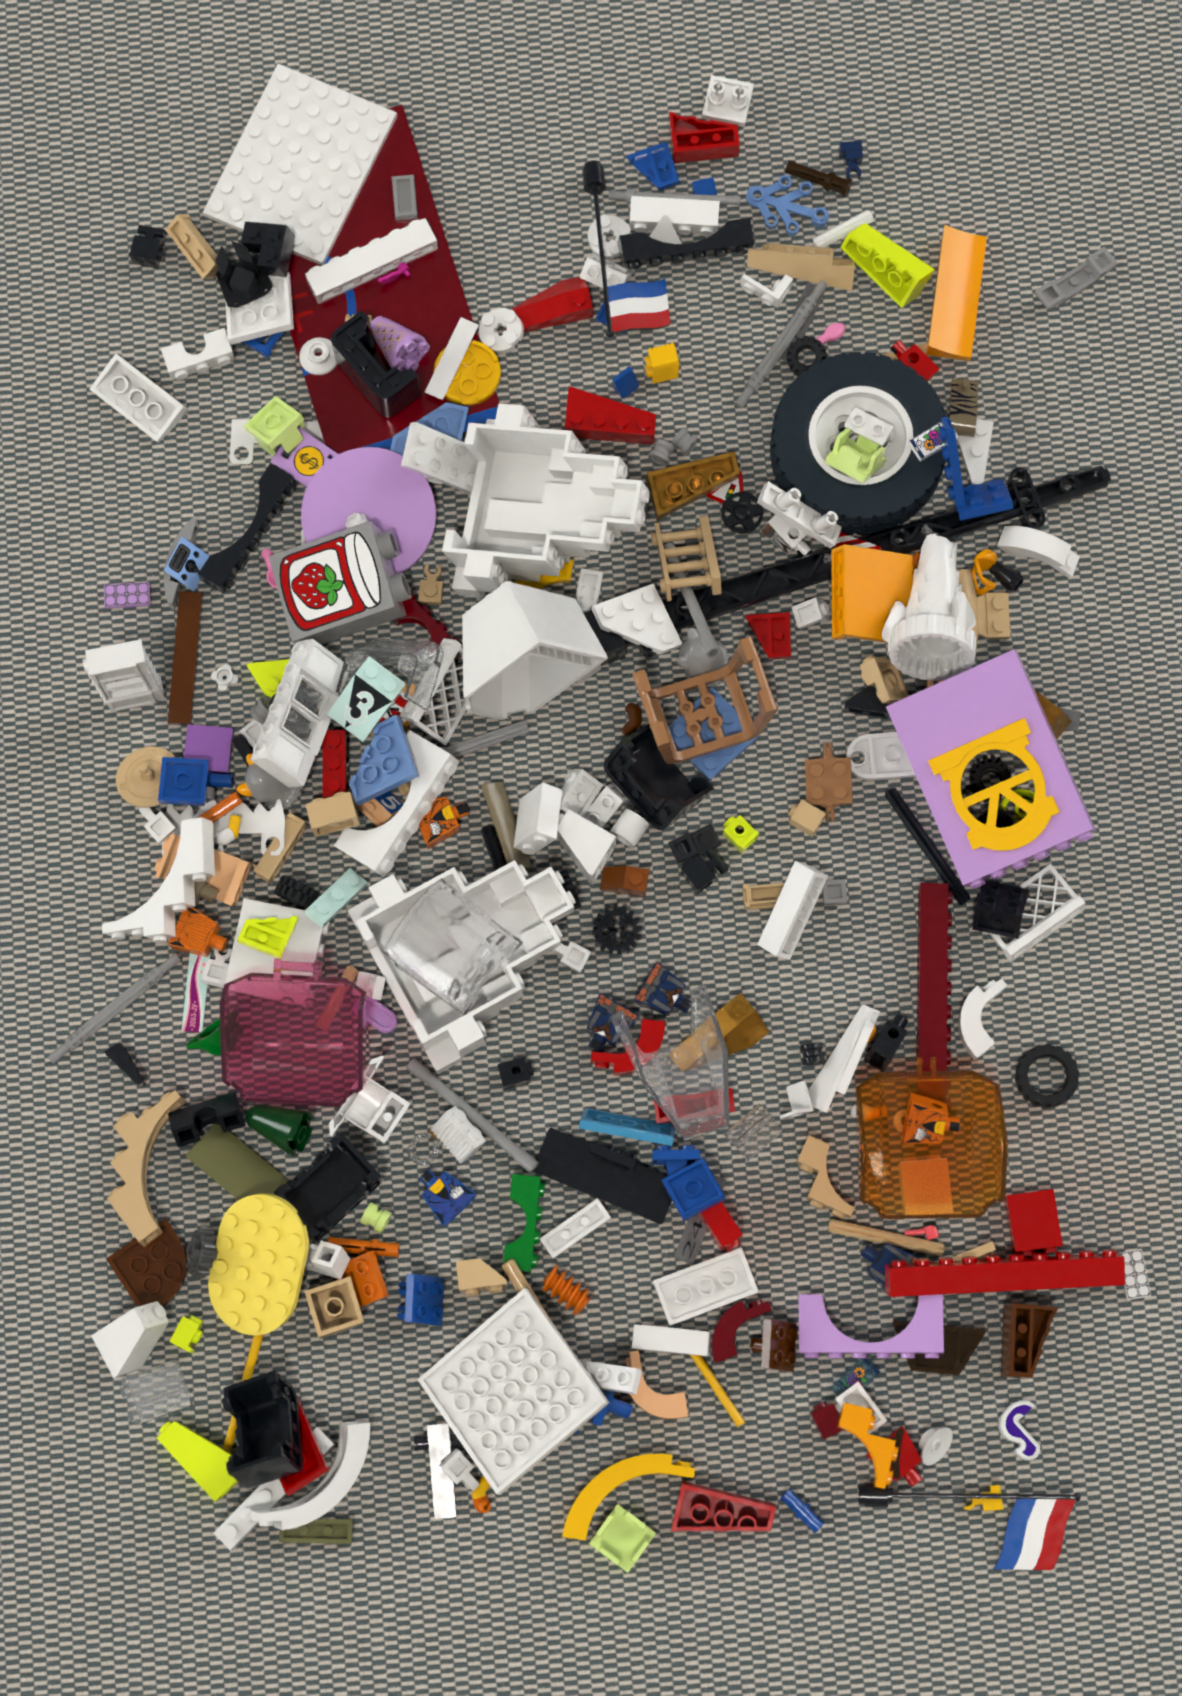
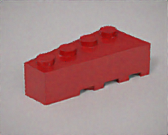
[565,386,656,445]
[671,1481,776,1532]

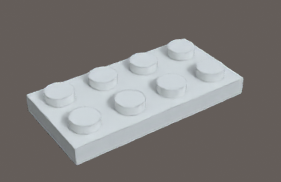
[653,1247,759,1326]

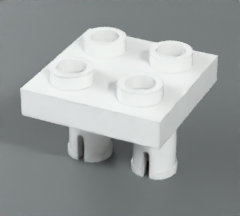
[702,75,754,127]

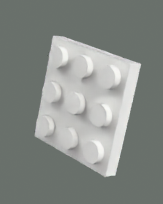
[225,272,294,345]

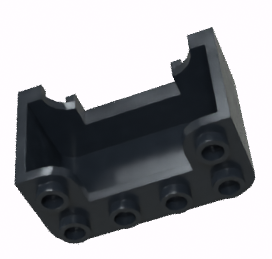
[331,310,421,418]
[273,1134,383,1244]
[222,1370,303,1489]

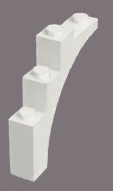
[102,817,215,943]

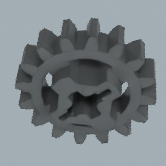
[186,1226,217,1279]

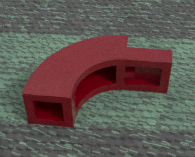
[711,1299,772,1364]

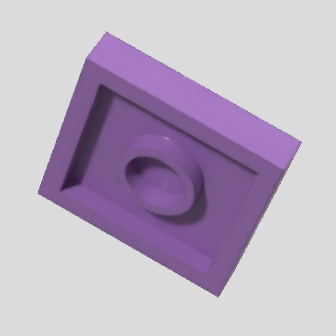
[184,724,234,774]

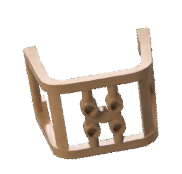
[632,637,778,764]

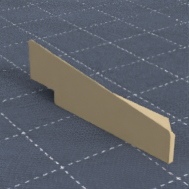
[747,243,855,291]

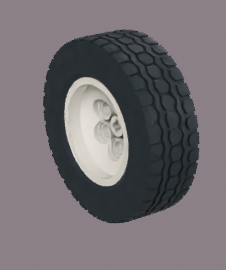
[770,352,946,535]

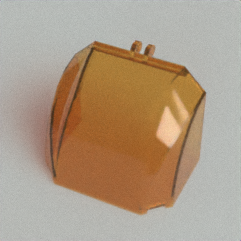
[856,1057,1008,1219]

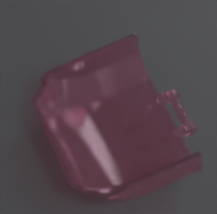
[220,958,366,1107]

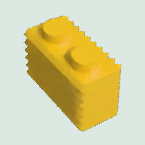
[644,342,679,384]

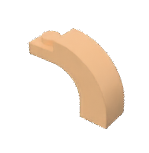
[625,1350,688,1419]

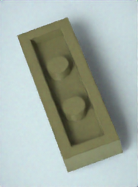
[279,1519,353,1544]

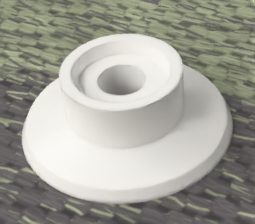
[299,337,337,375]
[919,1427,953,1466]

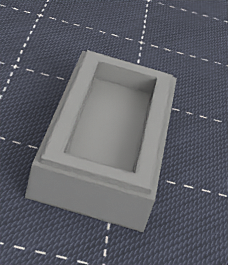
[392,175,418,221]

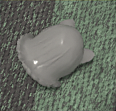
[676,628,730,688]

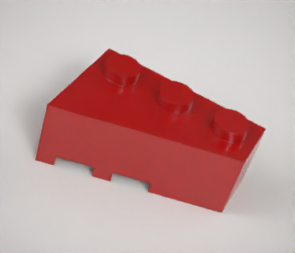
[669,112,740,163]

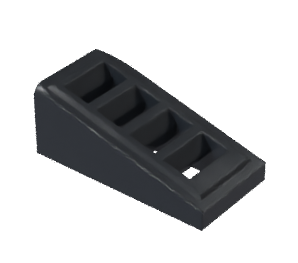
[104,1043,146,1088]

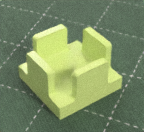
[244,396,305,456]
[825,428,886,483]
[589,1504,656,1573]

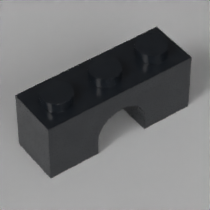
[168,1091,246,1148]

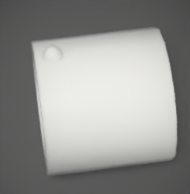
[610,809,649,848]

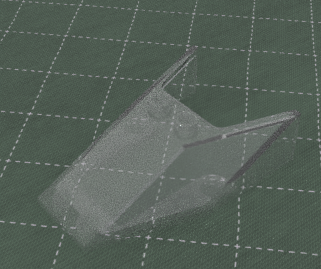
[609,984,729,1141]

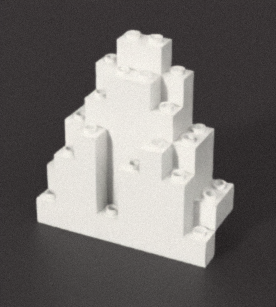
[442,404,650,598]
[347,860,576,1074]

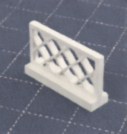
[400,638,466,746]
[989,864,1086,963]

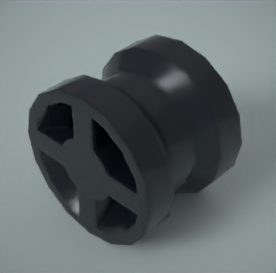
[799,1043,825,1066]

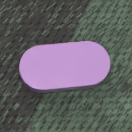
[355,996,398,1034]

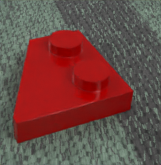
[746,612,792,660]

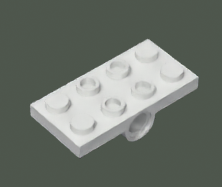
[401,422,478,494]

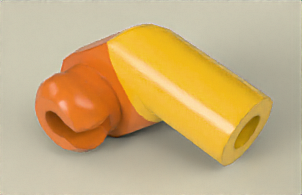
[471,1476,491,1513]

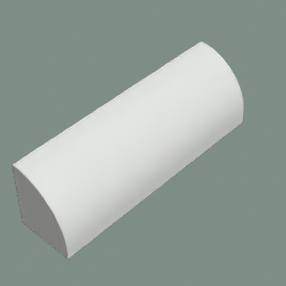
[757,861,828,959]

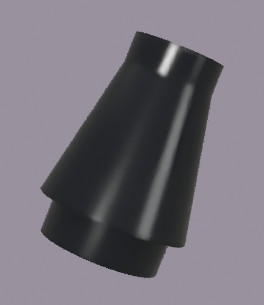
[989,561,1024,592]

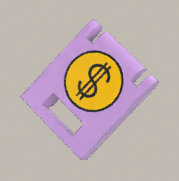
[270,426,339,487]

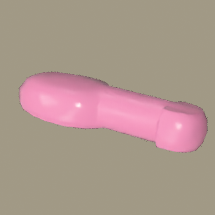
[809,323,846,351]
[261,549,277,589]

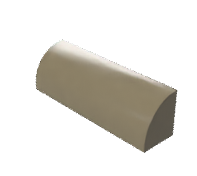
[481,782,533,872]

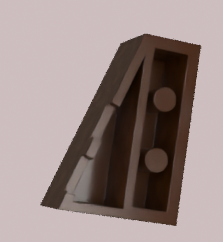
[1001,1303,1058,1379]

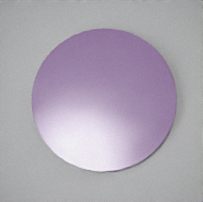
[301,447,437,575]

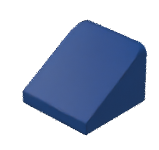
[692,177,717,195]
[613,367,639,399]

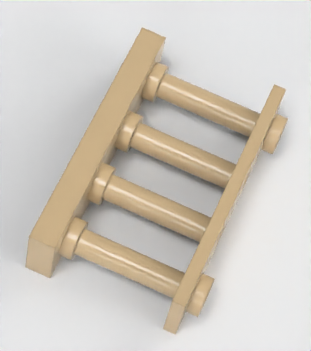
[651,516,722,601]

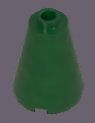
[245,1104,314,1157]

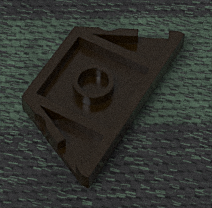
[893,1320,985,1376]

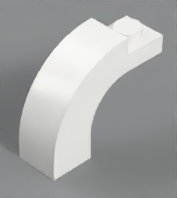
[997,526,1080,577]
[958,978,1008,1061]

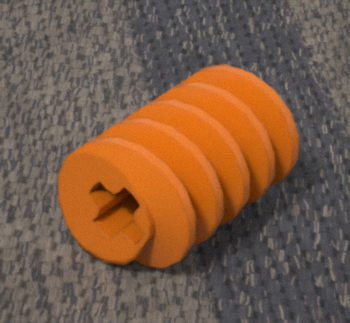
[542,1265,594,1316]

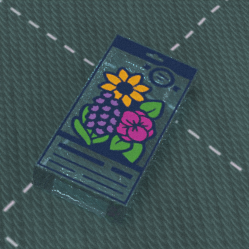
[830,1358,880,1397]

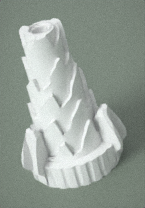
[882,534,976,681]

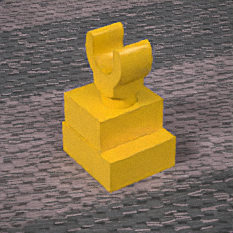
[963,1485,1003,1511]

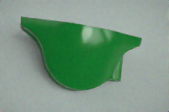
[186,1007,242,1055]

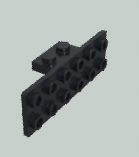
[533,1128,672,1225]

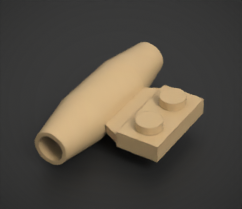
[958,569,1010,657]

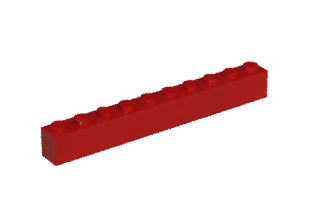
[885,1249,1125,1297]

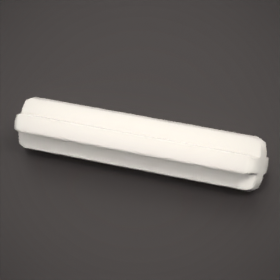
[813,210,873,248]

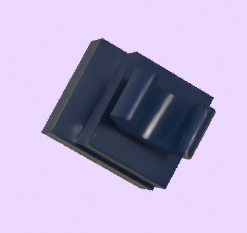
[838,140,863,179]

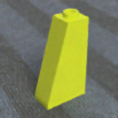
[157,1421,238,1502]

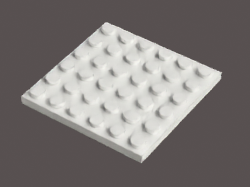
[417,1288,610,1495]

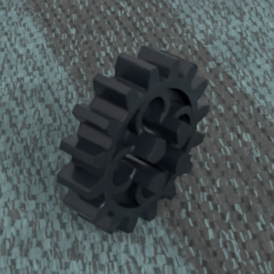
[592,905,642,957]

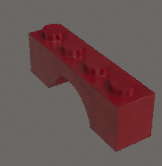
[392,592,463,668]

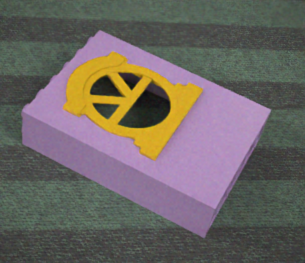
[886,649,1096,889]

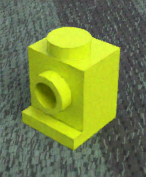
[723,815,759,854]
[169,1315,203,1354]

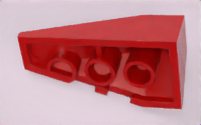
[505,276,593,332]

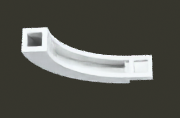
[250,1420,370,1530]

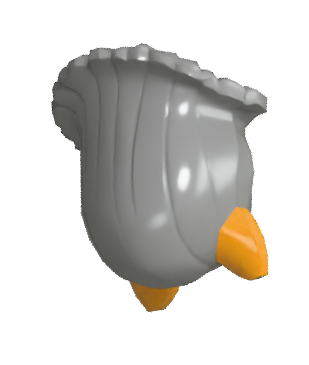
[236,753,304,810]

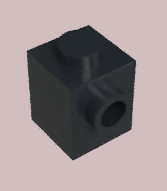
[497,1057,534,1090]

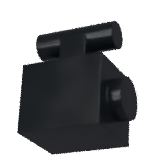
[129,225,166,269]
[681,848,729,895]

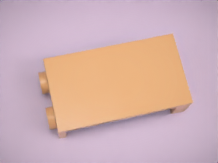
[154,833,252,906]

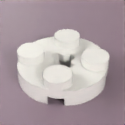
[588,214,631,260]
[479,308,524,354]

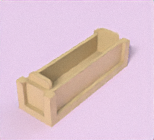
[165,214,219,279]
[253,813,308,884]
[742,883,785,911]

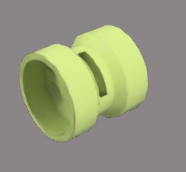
[360,1202,392,1234]

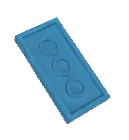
[579,1108,676,1146]

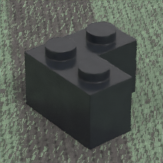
[241,221,295,277]

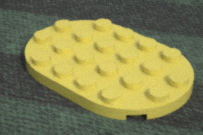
[208,1193,309,1335]

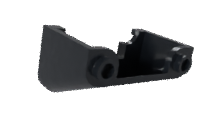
[604,724,714,830]

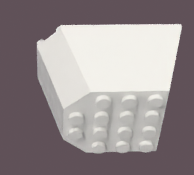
[462,581,608,720]

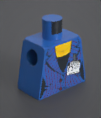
[419,1169,477,1228]

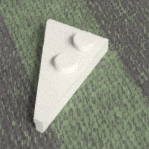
[957,419,994,485]

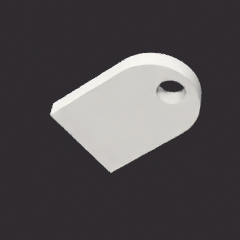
[846,732,916,781]

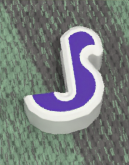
[998,1401,1040,1461]

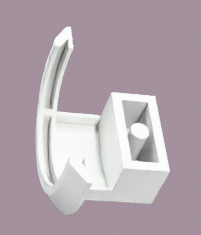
[329,1055,411,1144]

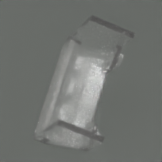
[335,638,444,710]

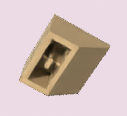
[305,792,360,837]
[456,1258,508,1297]

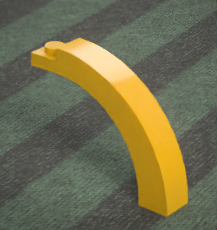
[562,1454,695,1541]

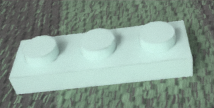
[305,868,367,928]

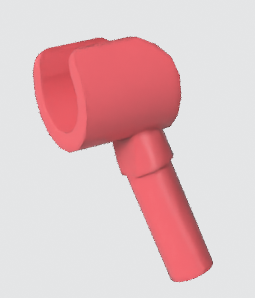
[904,1225,939,1240]

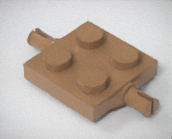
[805,743,853,821]

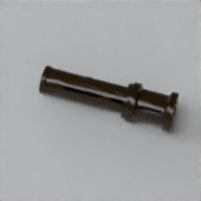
[785,160,853,198]

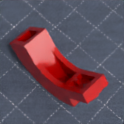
[591,1019,665,1076]

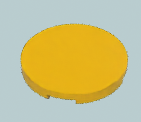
[434,340,501,406]

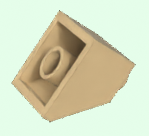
[304,1277,364,1339]

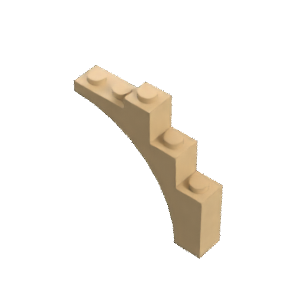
[107,1090,185,1247]

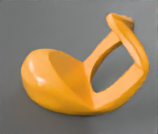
[971,549,998,596]

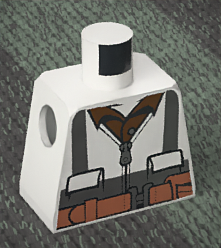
[761,514,812,557]

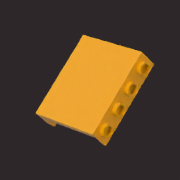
[831,544,914,643]

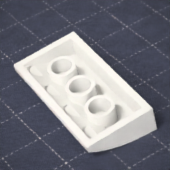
[90,354,188,442]

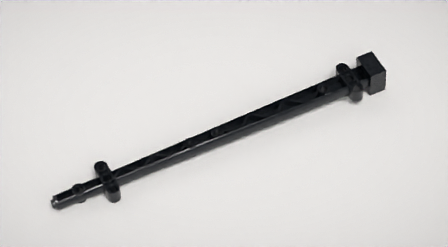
[585,466,1111,666]

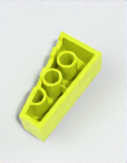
[840,223,935,308]

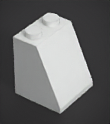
[557,809,616,885]
[91,1301,169,1378]

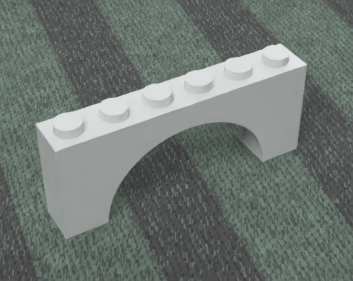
[334,730,459,878]

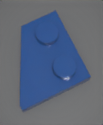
[627,141,680,191]

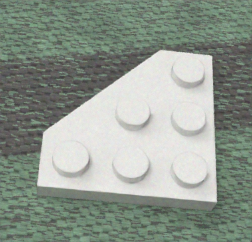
[591,584,682,655]

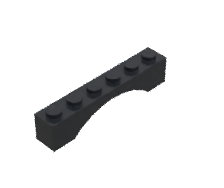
[617,218,755,269]
[198,463,296,594]

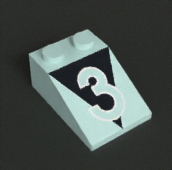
[326,656,406,742]

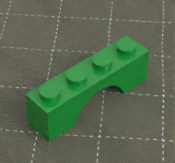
[502,1174,545,1274]

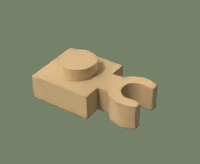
[418,565,443,605]

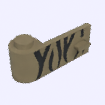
[946,378,979,437]

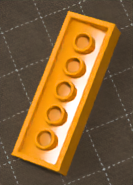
[926,225,987,361]

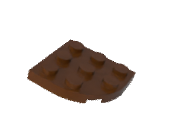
[106,1218,187,1307]

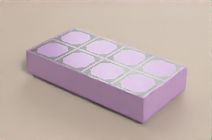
[104,582,151,609]

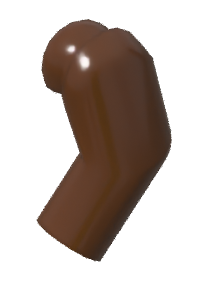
[620,703,642,737]

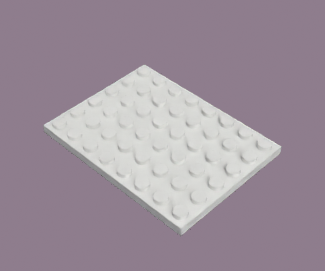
[203,64,397,265]

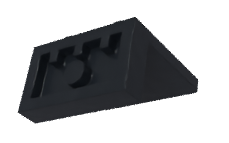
[972,881,1029,939]

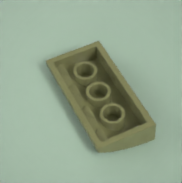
[185,1124,289,1200]

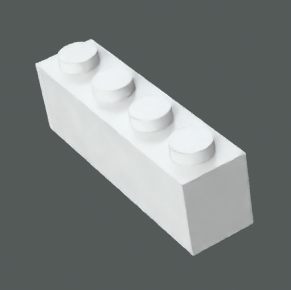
[630,196,720,236]

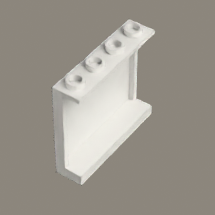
[223,898,330,1008]

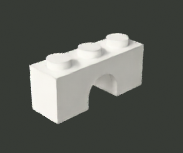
[161,328,235,380]
[305,1240,350,1279]

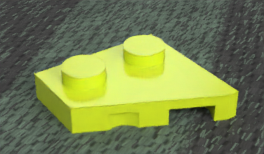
[246,659,304,698]
[237,916,298,959]

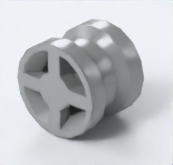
[671,427,699,456]
[648,439,675,466]
[250,695,271,724]

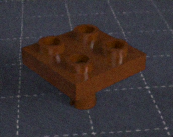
[750,1319,797,1372]

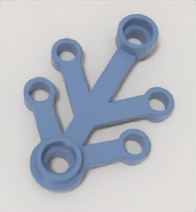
[746,175,829,236]

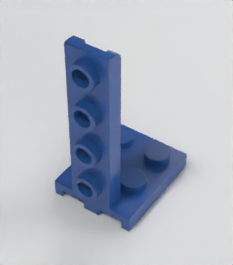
[938,417,1013,521]

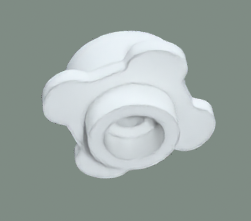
[211,664,238,691]

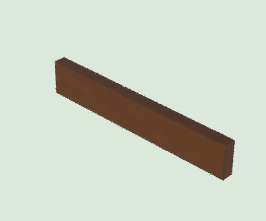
[168,591,203,725]

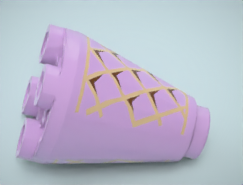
[370,316,430,371]

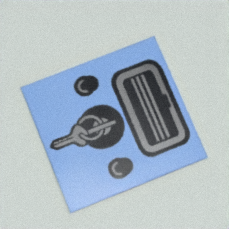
[164,537,209,592]

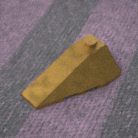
[668,992,769,1073]

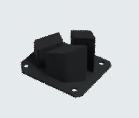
[216,241,273,308]

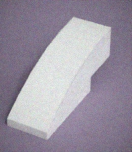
[632,1324,711,1356]

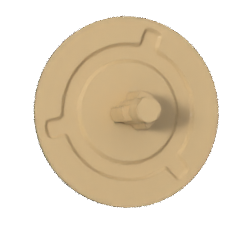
[116,747,176,808]

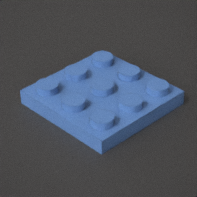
[668,687,760,782]

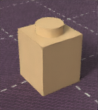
[788,800,826,838]

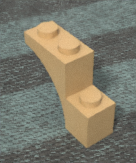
[796,1135,855,1220]

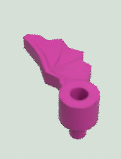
[378,262,411,285]

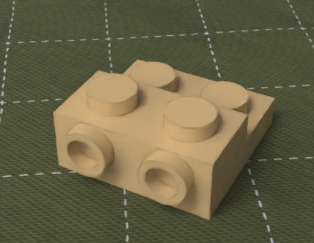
[859,656,909,704]

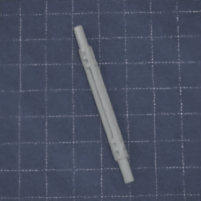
[735,280,827,409]
[47,953,181,1064]

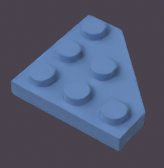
[390,402,469,456]
[349,715,419,806]

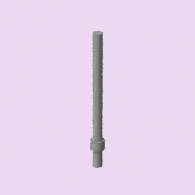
[609,189,741,205]

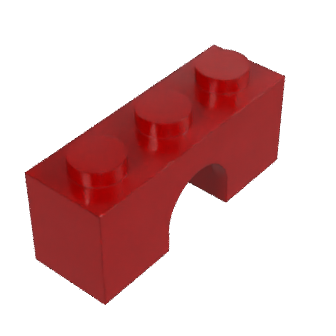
[322,730,348,799]

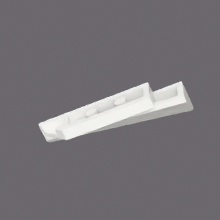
[808,1005,880,1113]

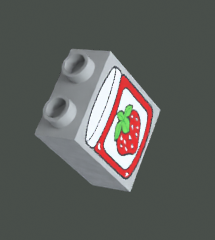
[268,521,411,645]

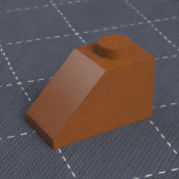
[600,866,649,897]

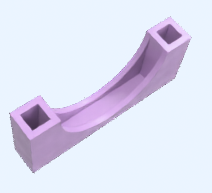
[799,1294,944,1359]

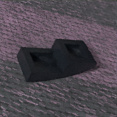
[668,824,722,864]

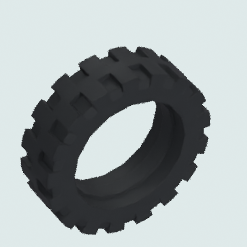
[1015,1044,1080,1108]

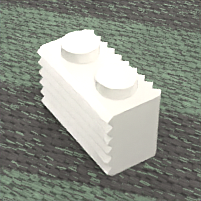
[431,1106,486,1164]

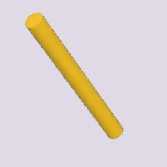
[690,1355,745,1428]

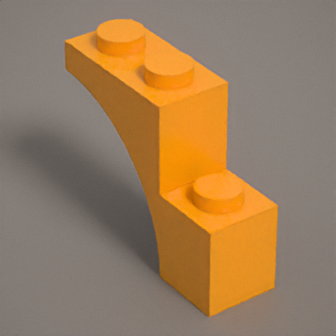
[837,1402,899,1489]

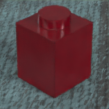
[810,1401,844,1440]

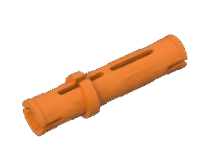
[328,1236,400,1258]

